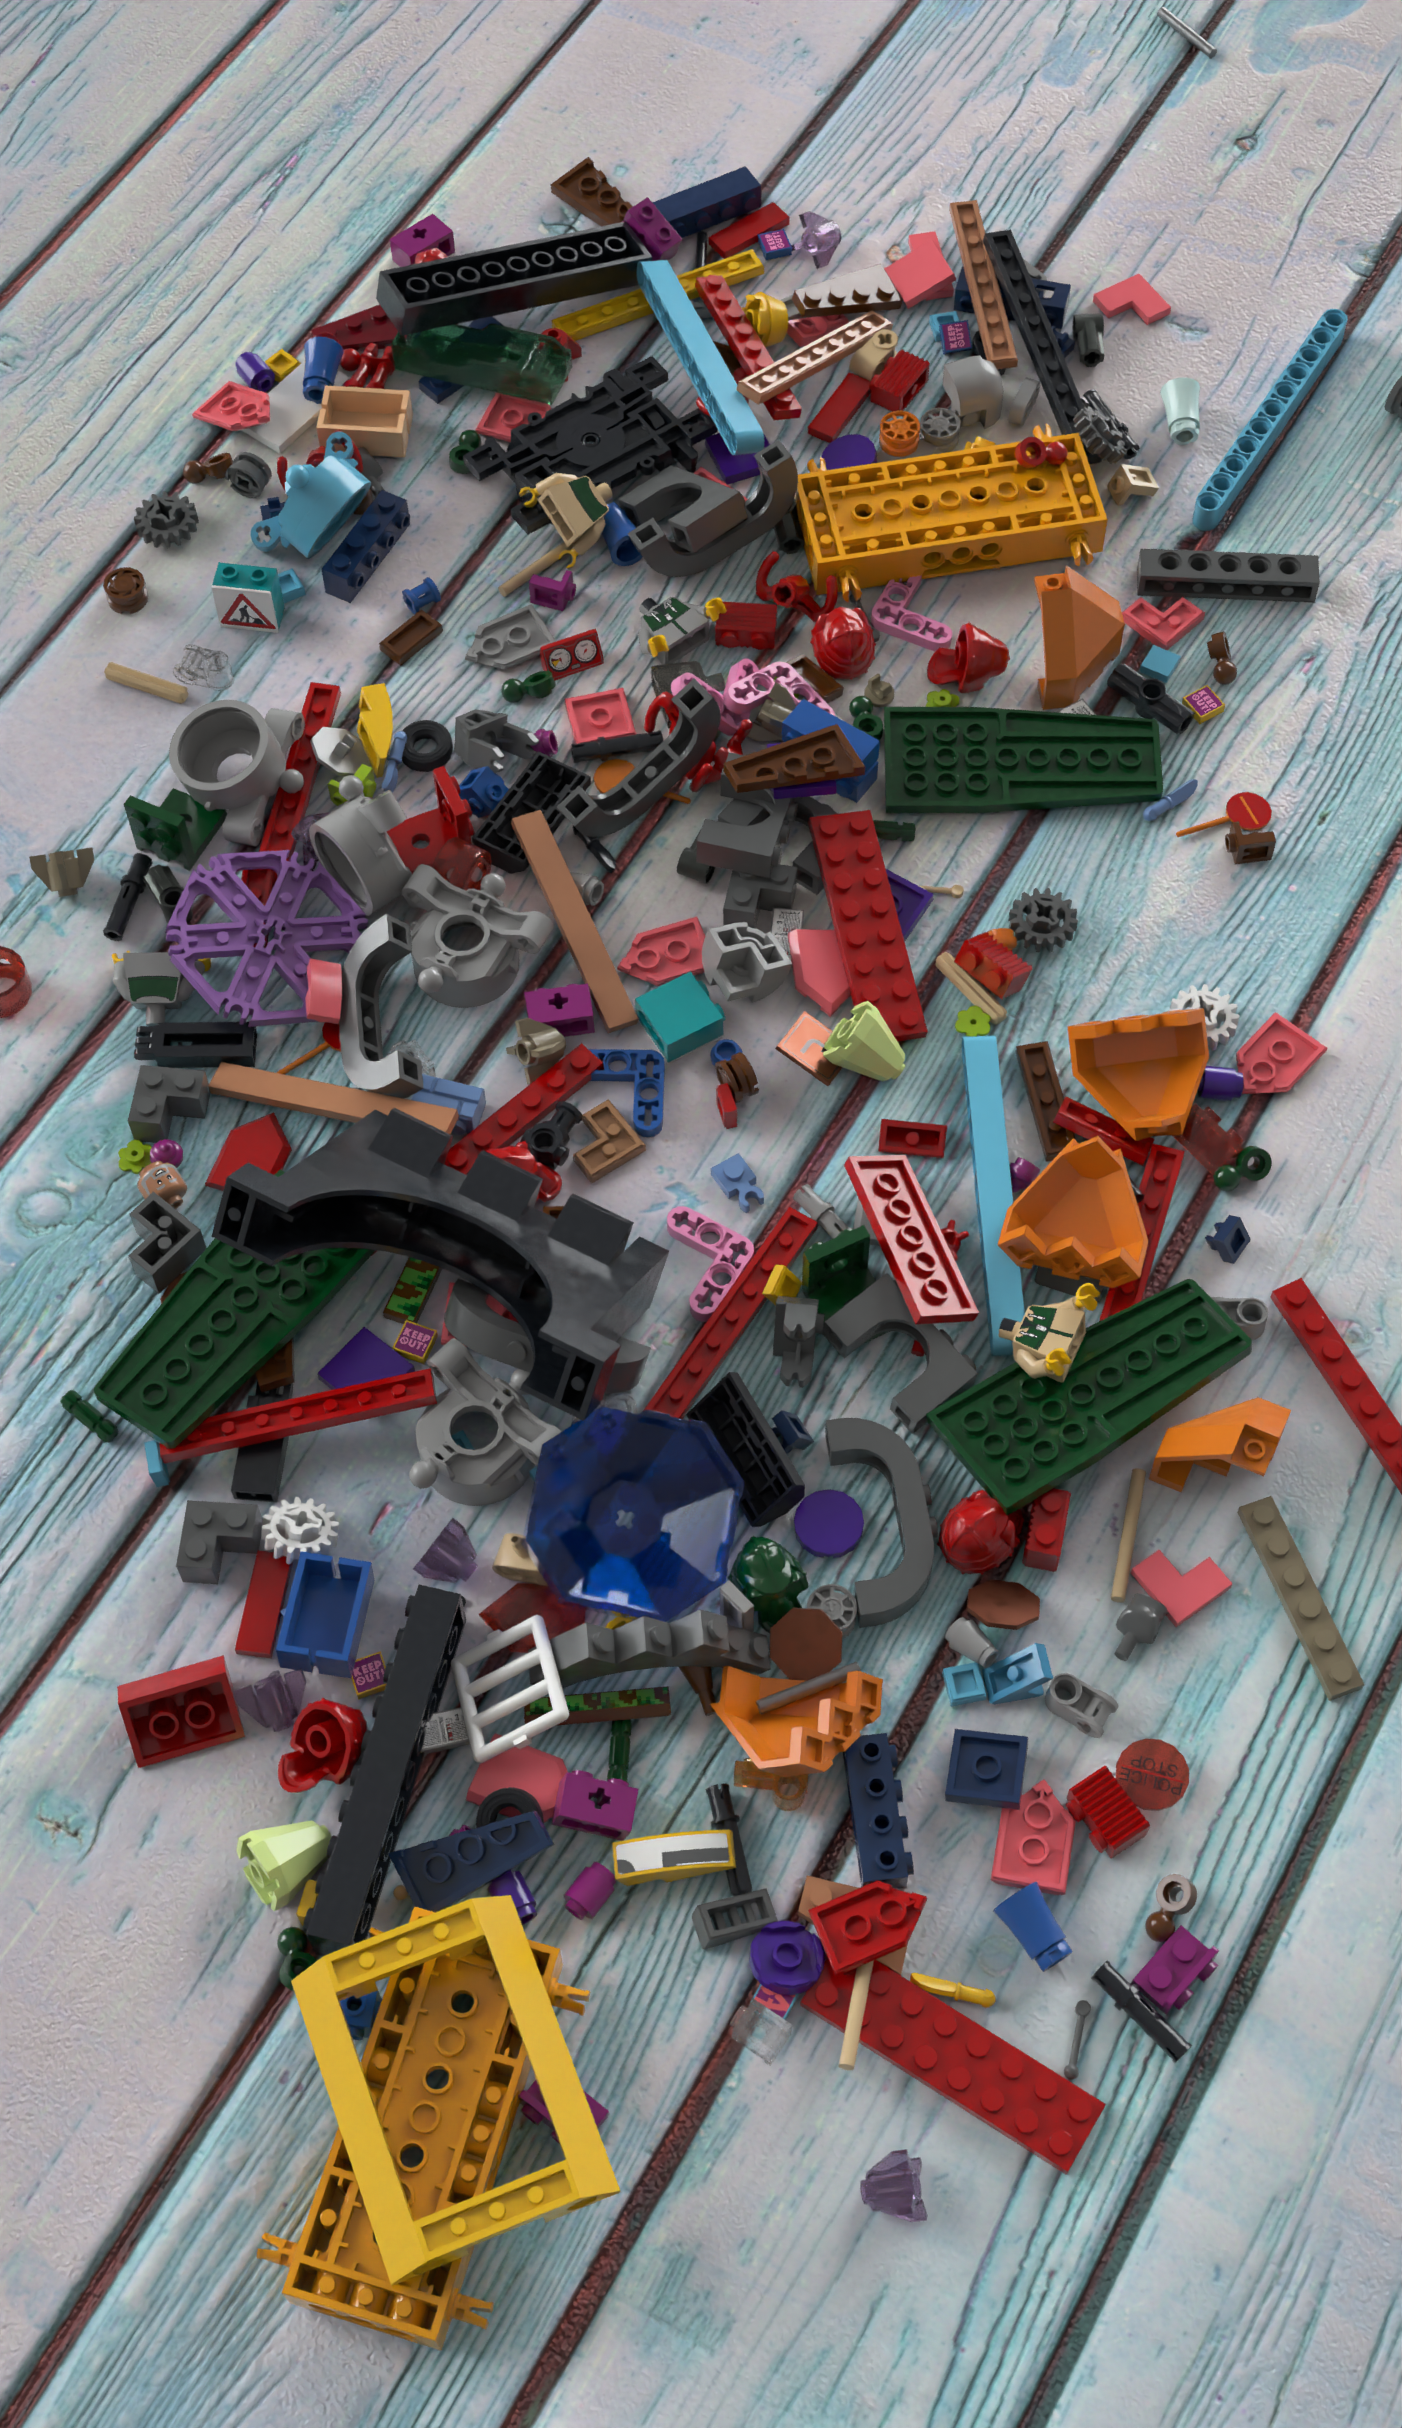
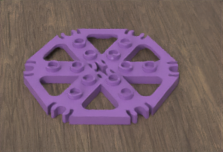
[165,850,368,1027]

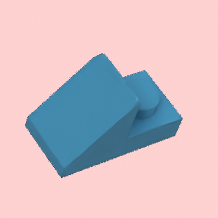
[982,1643,1053,1705]

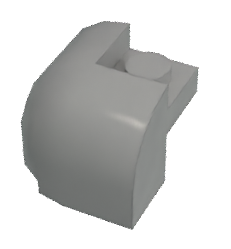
[942,355,1004,429]
[702,922,792,1003]

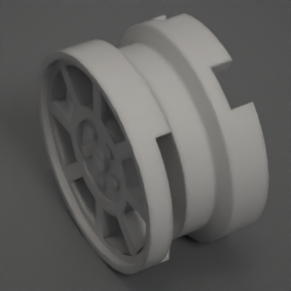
[919,408,960,453]
[807,1584,857,1639]

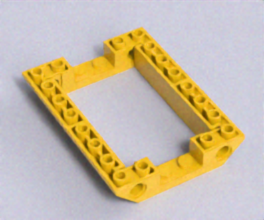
[291,1895,621,2286]

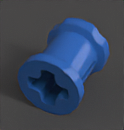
[402,577,441,614]

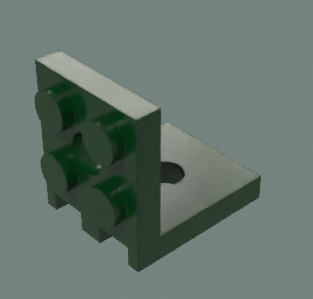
[124,788,227,871]
[802,1225,891,1355]

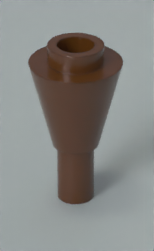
[679,1666,716,1716]

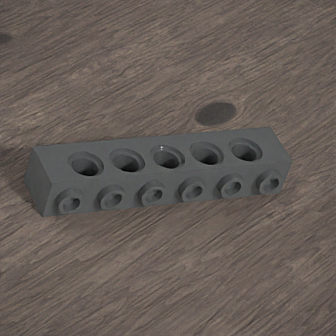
[1137,548,1320,603]

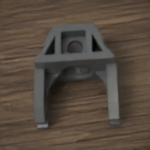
[454,709,539,773]
[773,1296,824,1388]

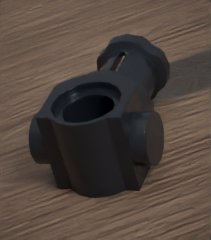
[520,1101,583,1170]

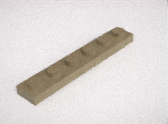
[1237,1496,1365,1701]

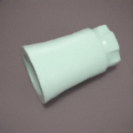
[1160,377,1200,445]

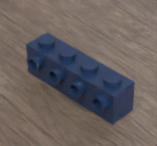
[652,166,761,238]
[321,490,410,603]
[842,1733,914,1889]

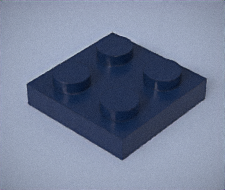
[945,1729,1028,1810]

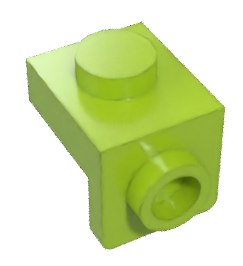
[328,764,377,807]

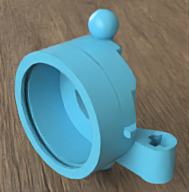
[250,431,371,559]

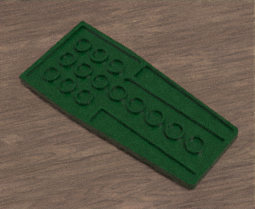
[883,707,1163,813]
[94,1170,376,1449]
[926,1279,1252,1515]

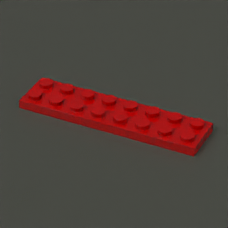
[808,810,928,1041]
[800,1958,1106,2175]

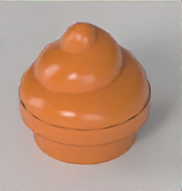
[988,928,1017,952]

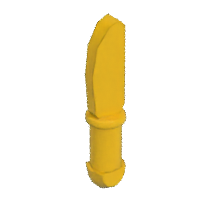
[910,1973,996,2008]

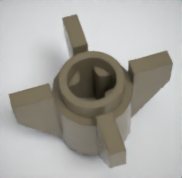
[747,682,796,742]
[29,848,95,897]
[506,1018,566,1084]

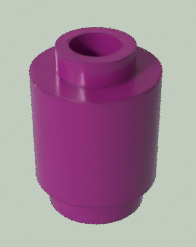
[563,1862,617,1920]

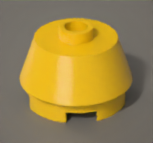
[741,292,788,348]

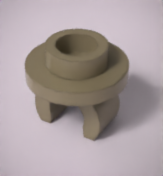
[864,674,894,707]

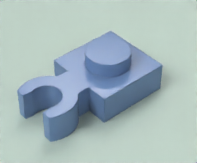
[711,1153,764,1213]

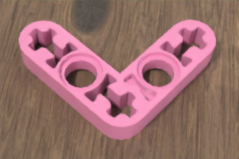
[871,575,952,651]
[671,658,759,736]
[724,661,836,716]
[667,1206,754,1322]

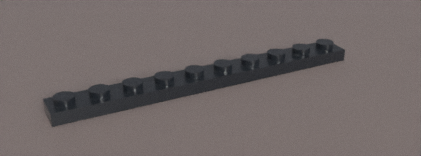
[983,229,1102,464]

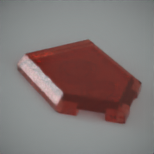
[479,1583,589,1653]

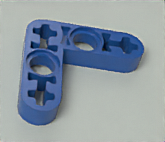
[589,1049,665,1138]

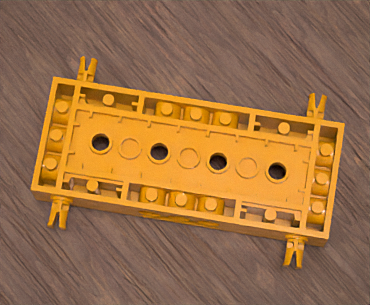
[794,424,1108,602]
[257,1906,590,2351]

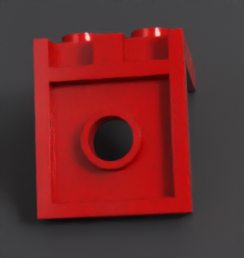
[386,766,475,874]

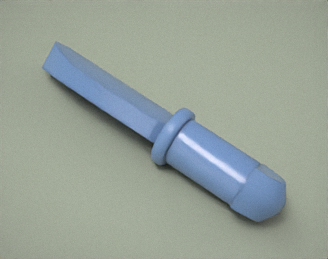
[1143,779,1198,821]

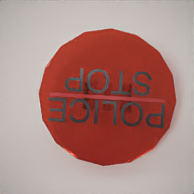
[1115,1738,1189,1811]

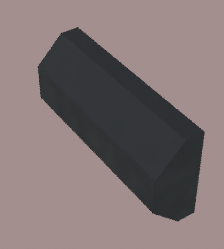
[472,751,591,874]
[686,1372,805,1527]

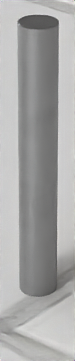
[1157,7,1217,58]
[756,1662,861,1715]

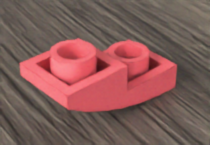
[787,314,849,347]
[305,958,342,1024]

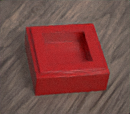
[716,1083,737,1129]

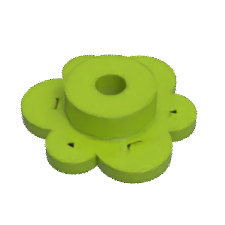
[926,689,960,707]
[955,1006,991,1037]
[118,1140,152,1174]

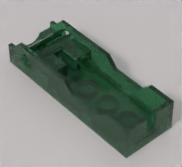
[391,323,573,405]

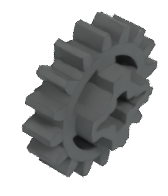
[1073,407,1127,464]
[134,491,199,548]
[1008,888,1078,952]

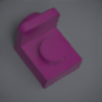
[529,570,576,611]

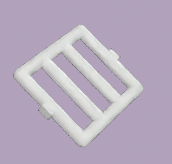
[451,1615,569,1763]

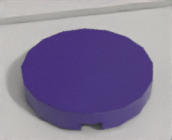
[821,434,877,470]
[794,1489,864,1558]
[749,1920,825,1995]

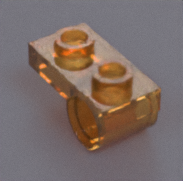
[734,1757,809,1811]

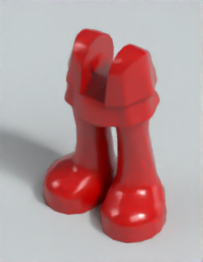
[342,343,397,389]

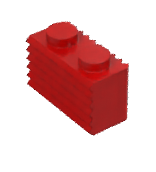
[869,349,930,412]
[715,601,777,650]
[954,932,1032,1000]
[1022,1488,1071,1572]
[1066,1766,1150,1859]

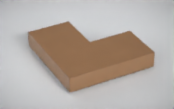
[573,1099,646,1184]

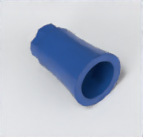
[303,337,344,404]
[601,502,643,566]
[993,1882,1072,1972]

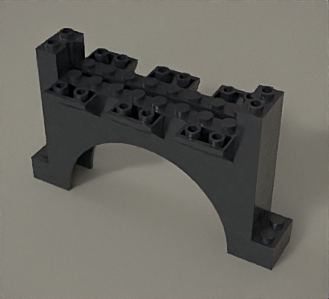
[211,1108,669,1421]

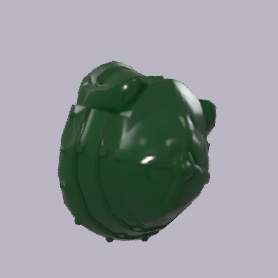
[727,1536,809,1633]

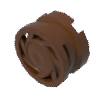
[103,567,149,614]
[715,1052,759,1104]

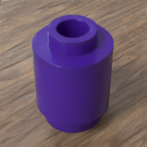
[235,352,275,392]
[1197,1066,1244,1101]
[487,1871,537,1926]

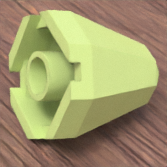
[823,1001,905,1082]
[236,1820,332,1911]

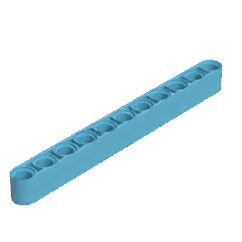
[637,260,764,455]
[1192,309,1348,531]
[962,1036,1025,1356]

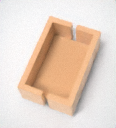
[316,385,413,457]

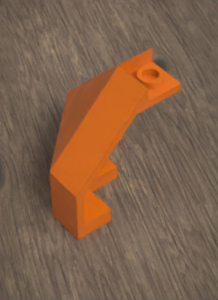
[1034,565,1125,710]
[1067,1008,1209,1141]
[998,1136,1148,1288]
[1149,1397,1291,1492]
[710,1666,883,1777]

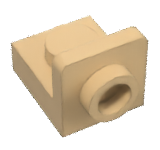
[1107,464,1159,505]

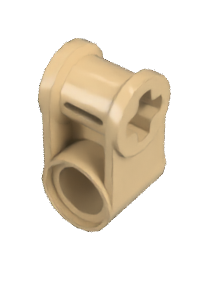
[849,330,898,381]

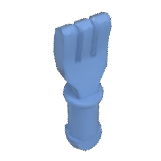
[382,731,407,793]

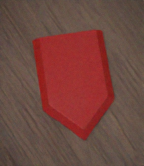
[205,1112,292,1191]
[808,1880,927,1976]

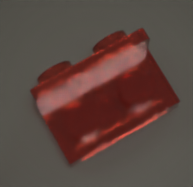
[1172,1103,1245,1176]

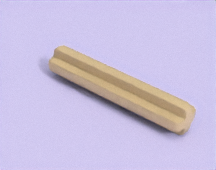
[104,662,188,704]
[935,952,1007,1025]

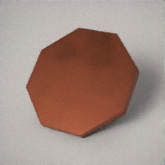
[967,1580,1040,1630]
[770,1607,843,1681]

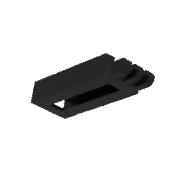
[134,1022,258,1068]
[231,1382,293,1503]

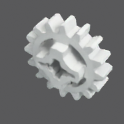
[1169,984,1239,1050]
[261,1497,339,1564]

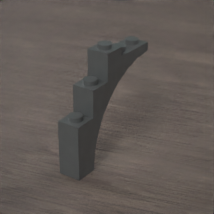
[528,1609,771,1688]

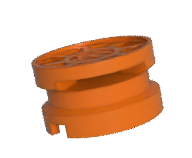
[879,411,920,457]

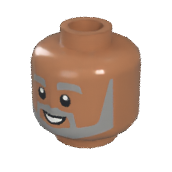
[137,1161,187,1209]

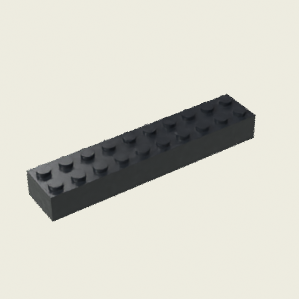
[376,222,652,336]
[303,1584,466,1956]

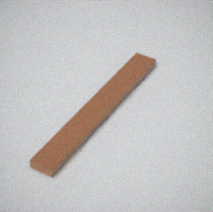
[949,200,1018,369]
[737,310,893,405]
[511,810,638,1033]
[208,1062,459,1134]

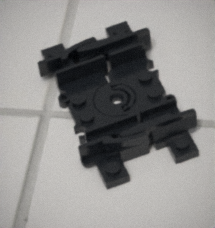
[463,356,718,535]

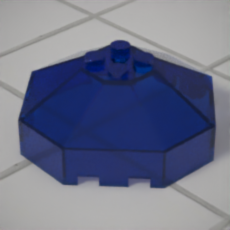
[521,1406,745,1622]

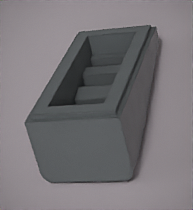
[692,1888,778,1950]

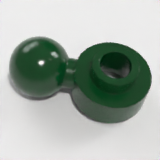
[449,430,481,474]
[501,671,556,703]
[849,696,883,740]
[1214,1146,1272,1191]
[277,1927,317,1991]

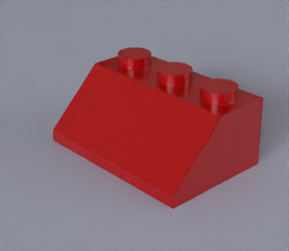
[117,1655,245,1768]

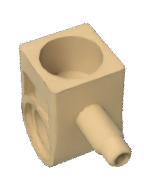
[492,1533,560,1586]

